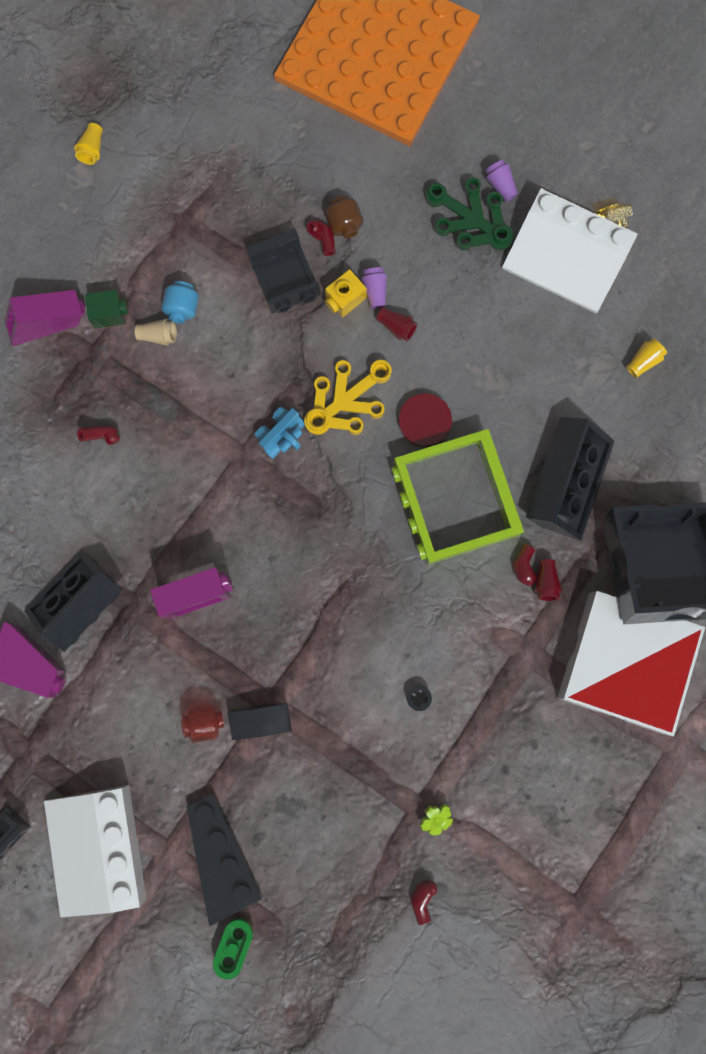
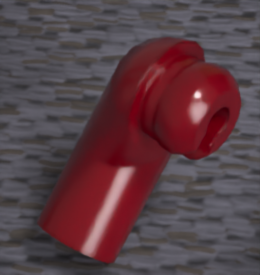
[306,220,336,256]
[77,426,120,445]
[411,880,437,925]

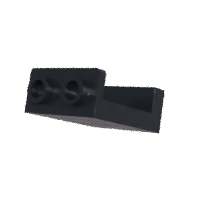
[246,229,320,314]

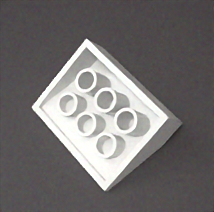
[502,188,638,314]
[44,785,147,917]

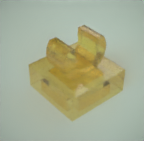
[596,203,633,229]

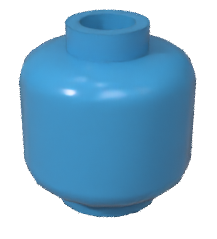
[161,281,199,324]

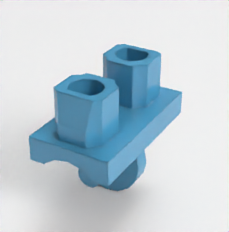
[255,407,305,459]

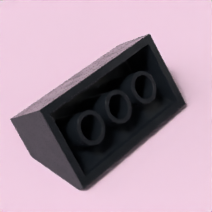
[526,417,615,541]

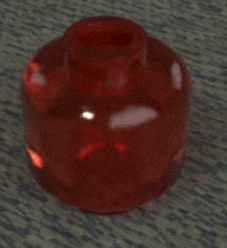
[181,703,224,744]

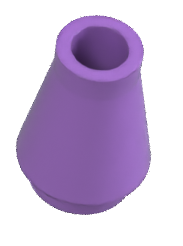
[486,160,519,202]
[361,267,387,309]

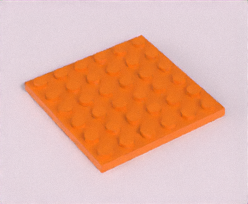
[274,0,480,147]

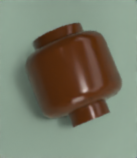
[326,196,364,239]

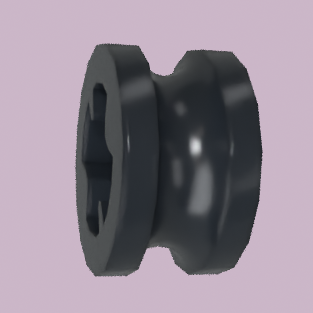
[407,686,432,711]

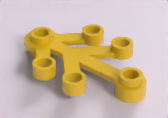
[304,360,392,435]

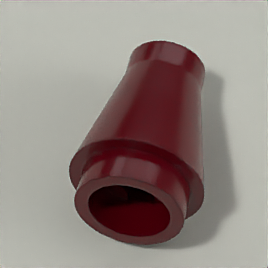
[376,307,417,341]
[534,559,562,601]

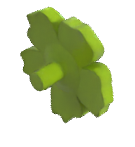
[419,804,453,836]

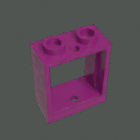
[150,567,233,620]

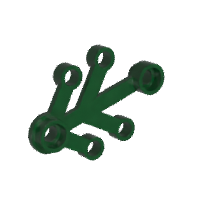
[425,177,514,251]

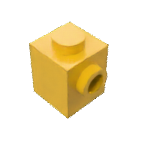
[325,269,367,318]

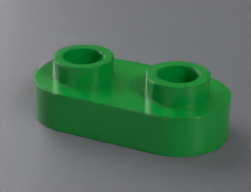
[213,918,254,980]

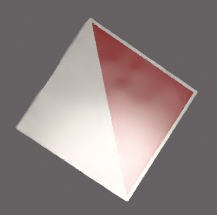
[557,591,705,736]

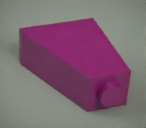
[5,290,85,346]
[0,622,66,698]

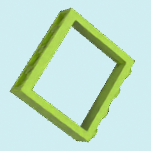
[391,429,524,565]

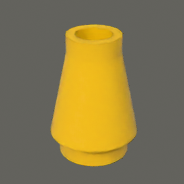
[74,123,103,165]
[626,338,667,378]

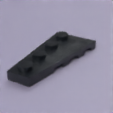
[186,792,262,927]

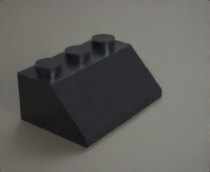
[24,550,123,652]

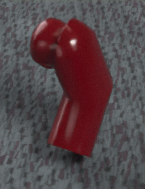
[513,544,537,586]

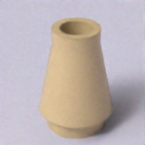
[135,319,177,346]

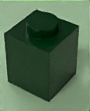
[85,290,129,329]

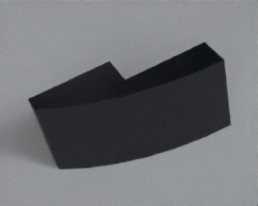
[228,703,292,740]

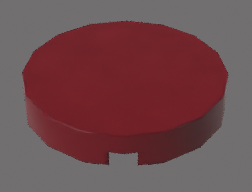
[398,393,452,448]

